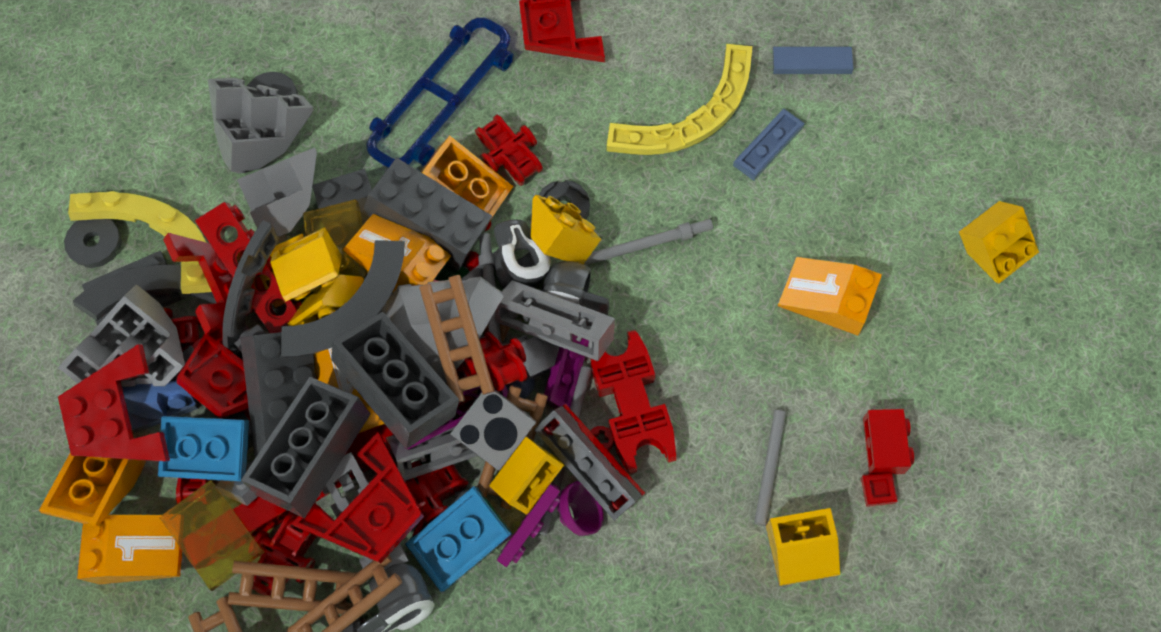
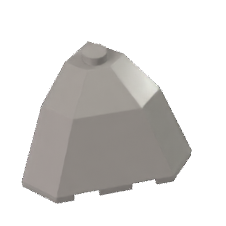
[208,78,313,173]
[237,147,317,243]
[382,277,504,383]
[58,284,185,387]

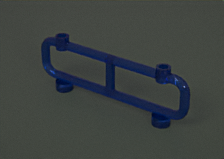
[366,18,514,168]

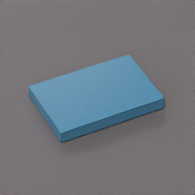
[158,416,249,482]
[406,486,513,592]

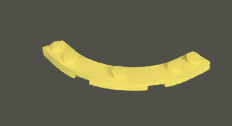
[607,44,753,155]
[68,191,212,294]

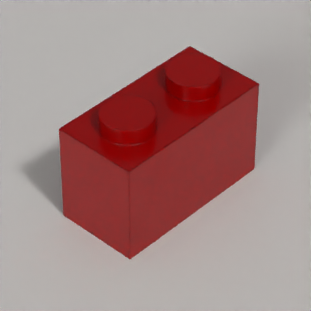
[863,409,914,475]

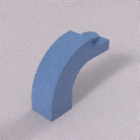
[122,381,197,419]

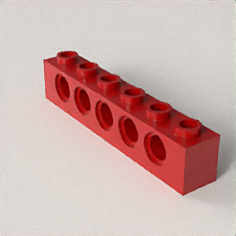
[194,202,302,334]

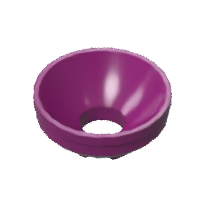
[557,481,604,536]

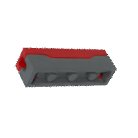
[534,404,645,521]

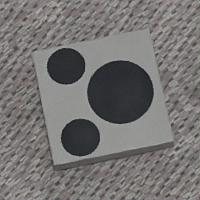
[451,389,536,471]

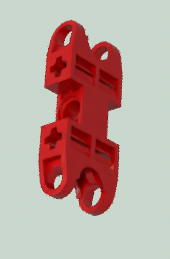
[590,330,676,474]

